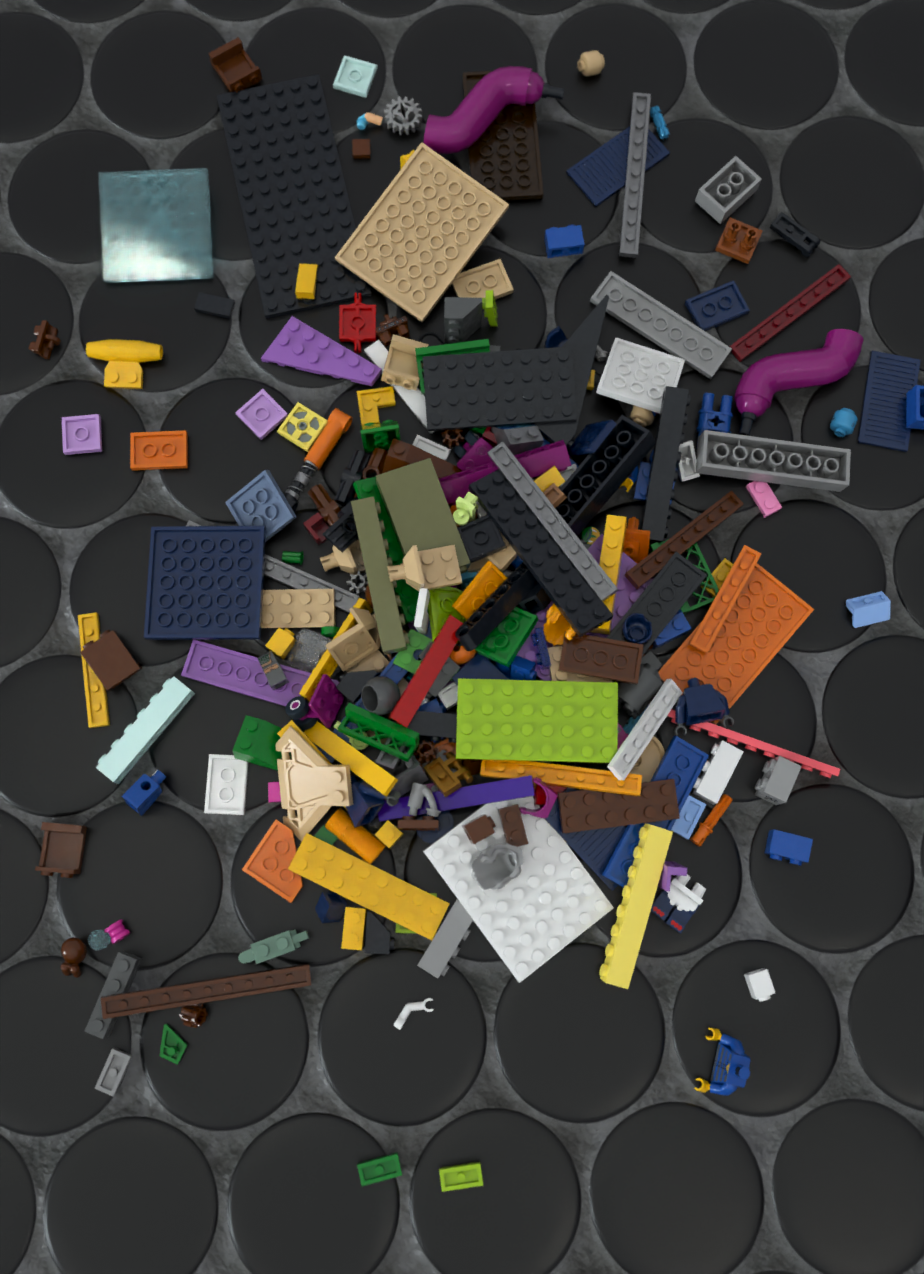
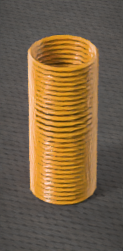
[325,808,386,864]

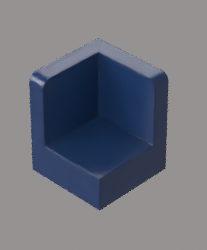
[315,891,347,923]

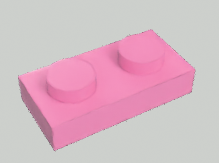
[746,481,782,518]

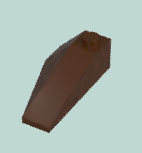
[382,438,462,479]

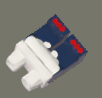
[651,875,706,934]

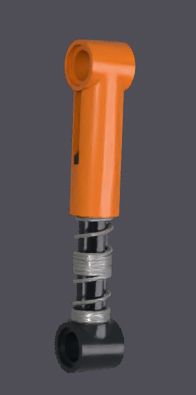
[282,408,353,512]

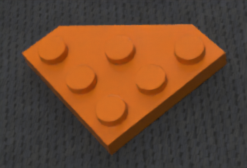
[242,819,303,903]

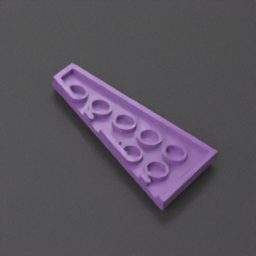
[261,316,382,386]

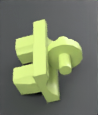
[453,492,478,526]

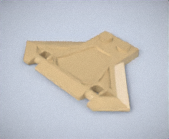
[275,726,353,842]

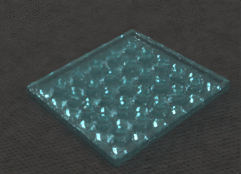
[98,168,213,282]

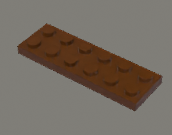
[557,779,680,833]

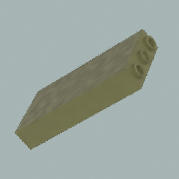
[376,458,470,574]

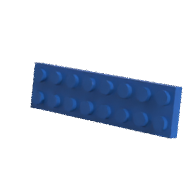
[602,736,709,888]

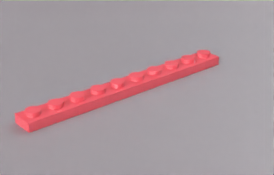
[667,709,840,778]

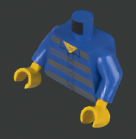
[694,1028,751,1096]

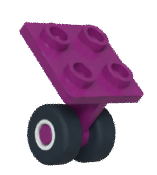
[453,430,494,471]
[285,674,344,730]

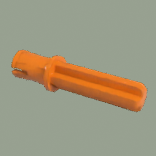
[690,794,732,847]

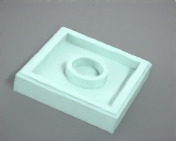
[333,55,377,98]

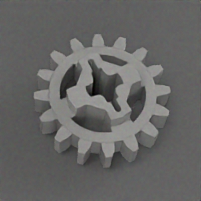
[384,96,422,135]

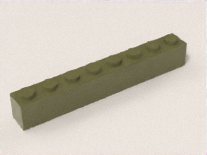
[351,496,410,655]

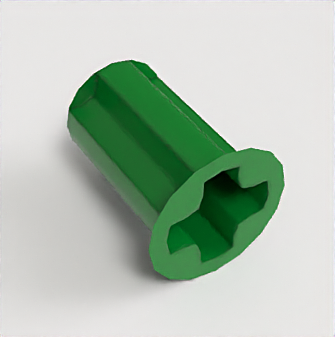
[282,550,304,565]

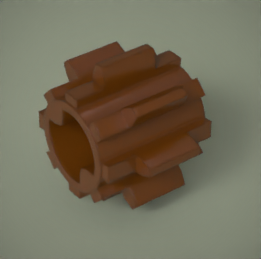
[441,429,464,449]
[414,740,439,765]
[179,1003,207,1028]

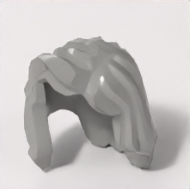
[472,844,523,890]

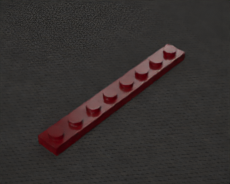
[730,264,851,362]

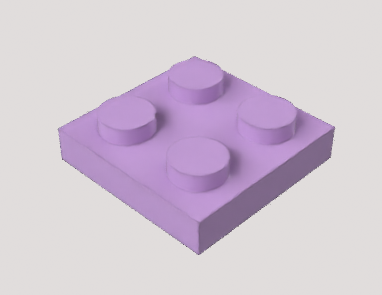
[235,389,288,440]
[62,414,102,455]

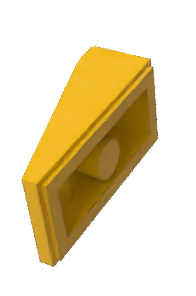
[295,264,318,299]

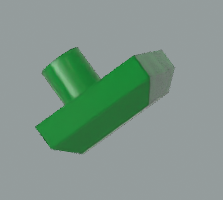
[159,1024,188,1065]

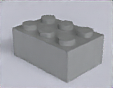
[695,156,762,224]

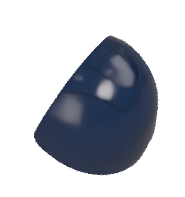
[545,326,567,348]

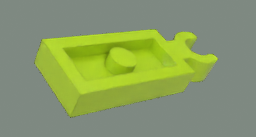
[482,290,498,327]

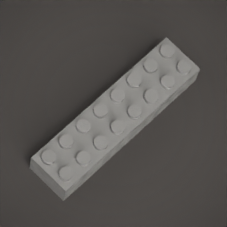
[696,430,851,492]

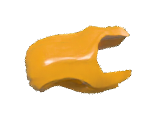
[543,604,576,646]

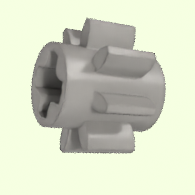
[346,571,368,596]

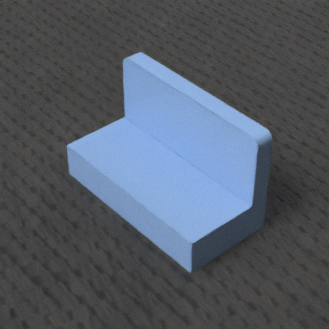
[846,591,891,628]

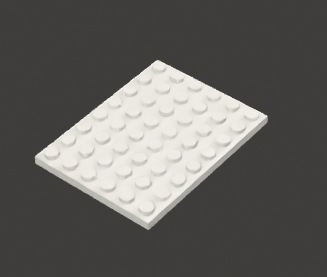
[423,796,614,983]

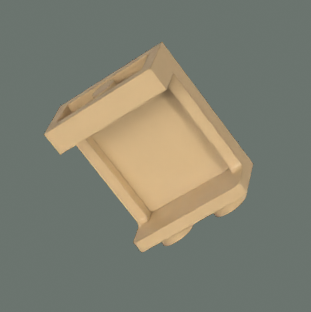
[381,334,429,391]

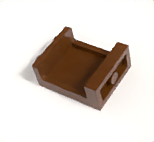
[208,37,262,92]
[80,630,142,691]
[35,822,87,878]

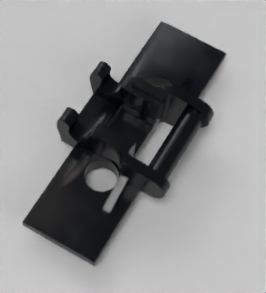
[323,496,359,553]

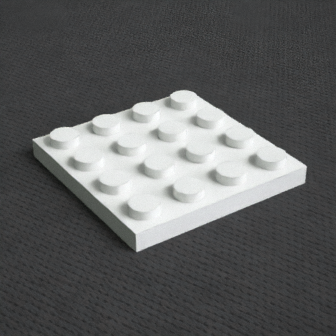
[596,337,685,414]

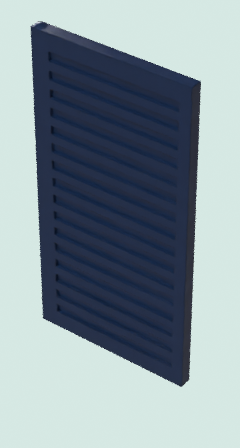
[566,126,670,206]
[857,350,921,452]
[544,787,626,891]

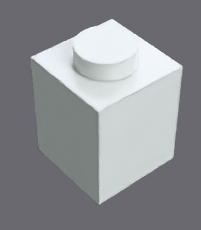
[744,968,775,1001]

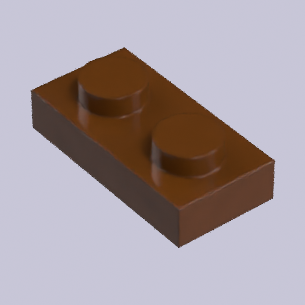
[498,804,528,847]

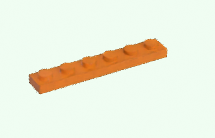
[689,545,761,654]

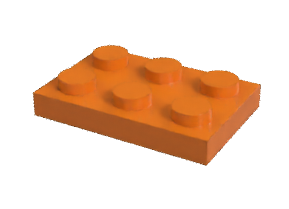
[130,430,188,471]

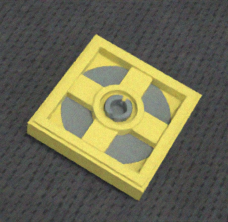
[277,402,328,452]

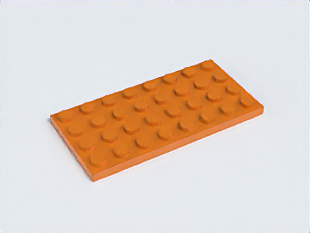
[658,563,814,725]

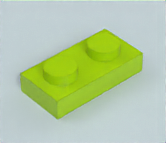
[439,1162,483,1192]

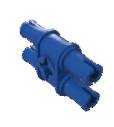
[696,393,733,449]

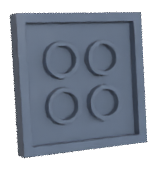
[225,470,297,542]

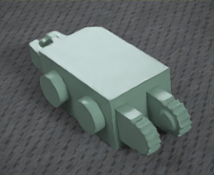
[238,929,309,964]

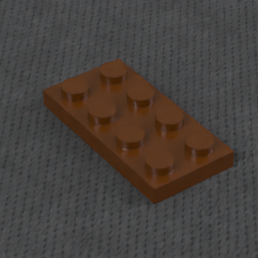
[558,631,643,685]

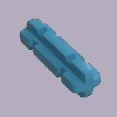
[650,105,670,140]

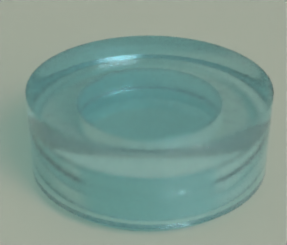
[88,929,110,950]

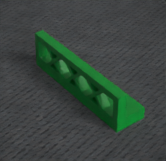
[338,703,419,762]

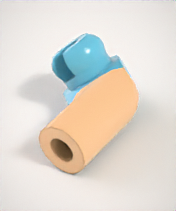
[357,112,383,130]

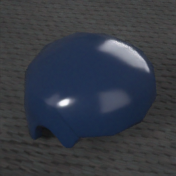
[622,613,653,645]

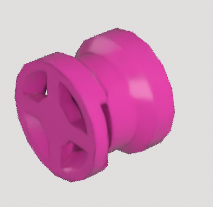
[104,919,130,944]

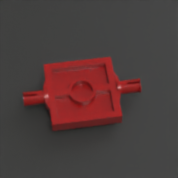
[339,292,376,353]

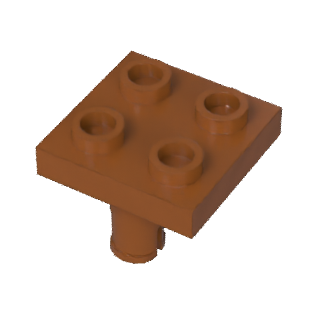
[715,217,763,264]

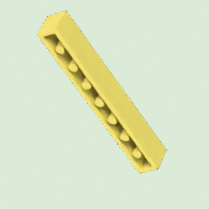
[599,823,673,989]

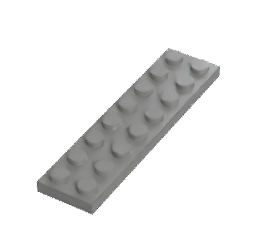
[590,271,732,379]

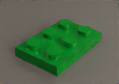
[475,607,539,667]

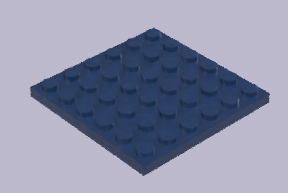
[144,526,266,640]

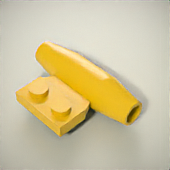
[86,339,163,389]

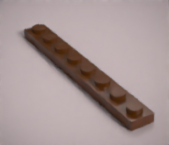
[624,490,744,589]

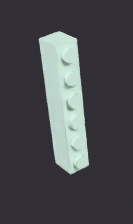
[96,676,195,784]

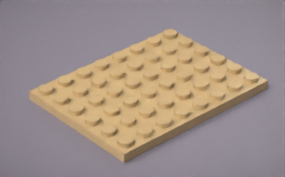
[335,142,509,323]

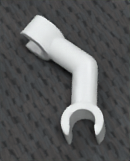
[393,998,434,1030]

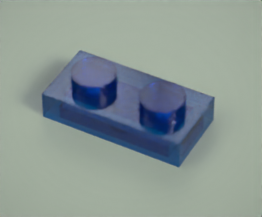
[531,627,551,670]

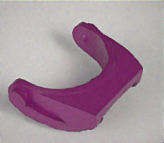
[520,777,558,818]

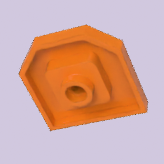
[623,517,650,564]

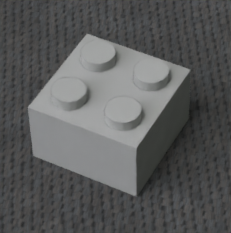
[754,756,802,805]

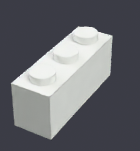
[692,740,743,805]

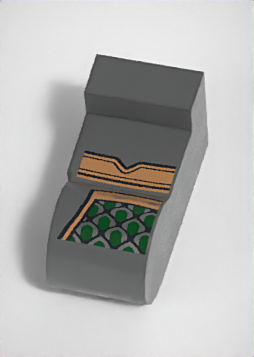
[257,650,289,691]

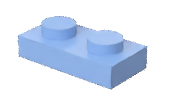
[671,795,706,840]

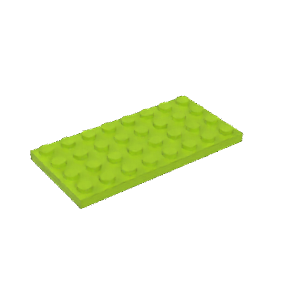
[456,678,618,763]

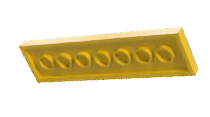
[288,833,450,941]

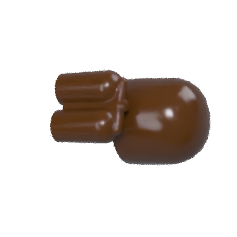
[60,937,87,978]

